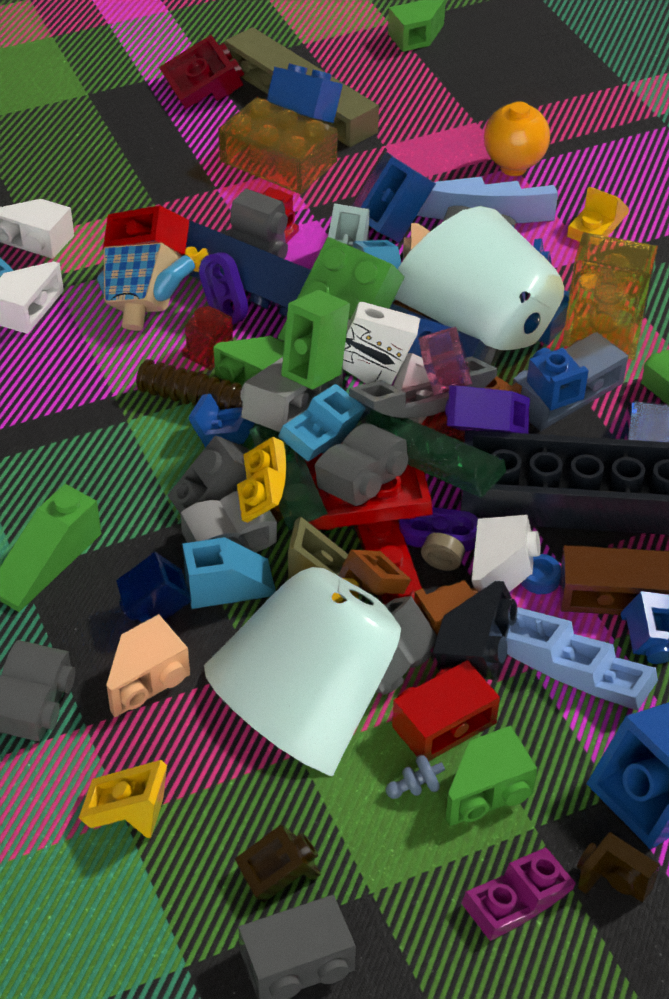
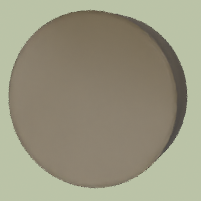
[421,533,465,571]

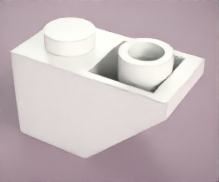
[0,199,74,259]

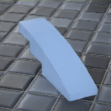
[417,177,558,223]
[506,607,658,711]

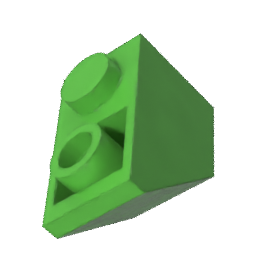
[388,0,446,52]
[213,336,284,387]
[445,725,537,826]

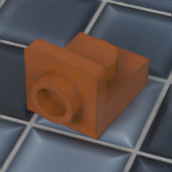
[338,549,411,596]

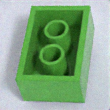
[278,237,405,377]

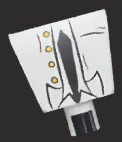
[342,302,420,385]

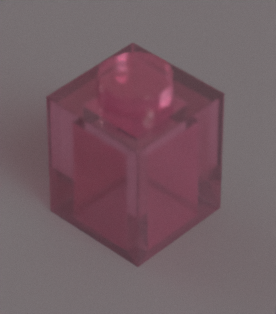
[419,326,473,395]

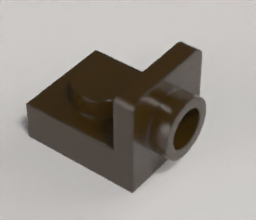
[235,825,321,903]
[577,832,660,903]

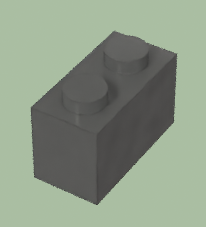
[238,894,356,999]

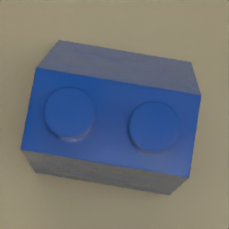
[586,702,669,849]

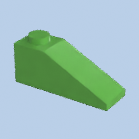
[0,484,101,612]

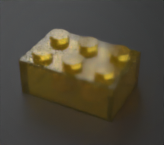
[218,97,338,194]
[562,232,658,360]

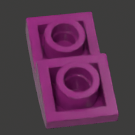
[461,847,576,941]

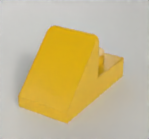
[567,187,629,249]
[79,760,167,838]

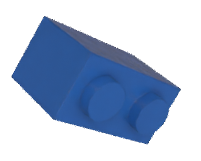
[266,63,343,123]

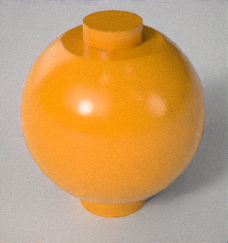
[484,102,550,176]

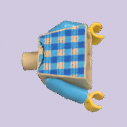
[97,243,209,331]

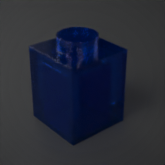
[116,552,192,623]

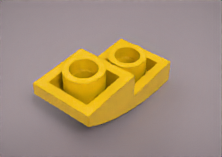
[237,437,286,523]

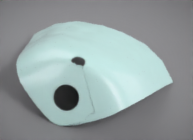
[394,206,564,350]
[204,567,401,776]

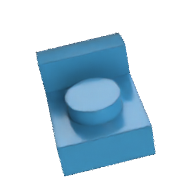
[278,383,366,462]

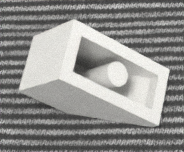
[0,261,64,334]
[472,515,540,592]

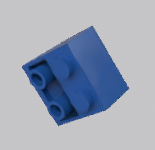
[352,151,436,243]

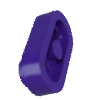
[199,252,248,326]
[399,507,478,552]

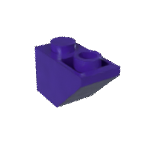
[445,386,530,434]

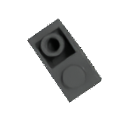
[167,435,249,514]

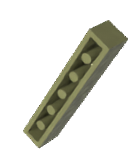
[225,27,379,147]

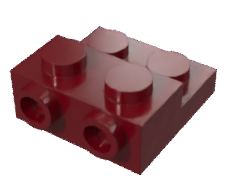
[159,35,244,109]

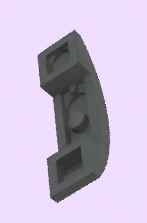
[349,356,497,418]

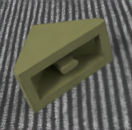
[288,517,348,580]

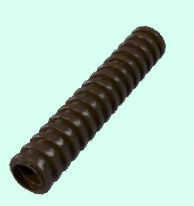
[136,359,243,410]

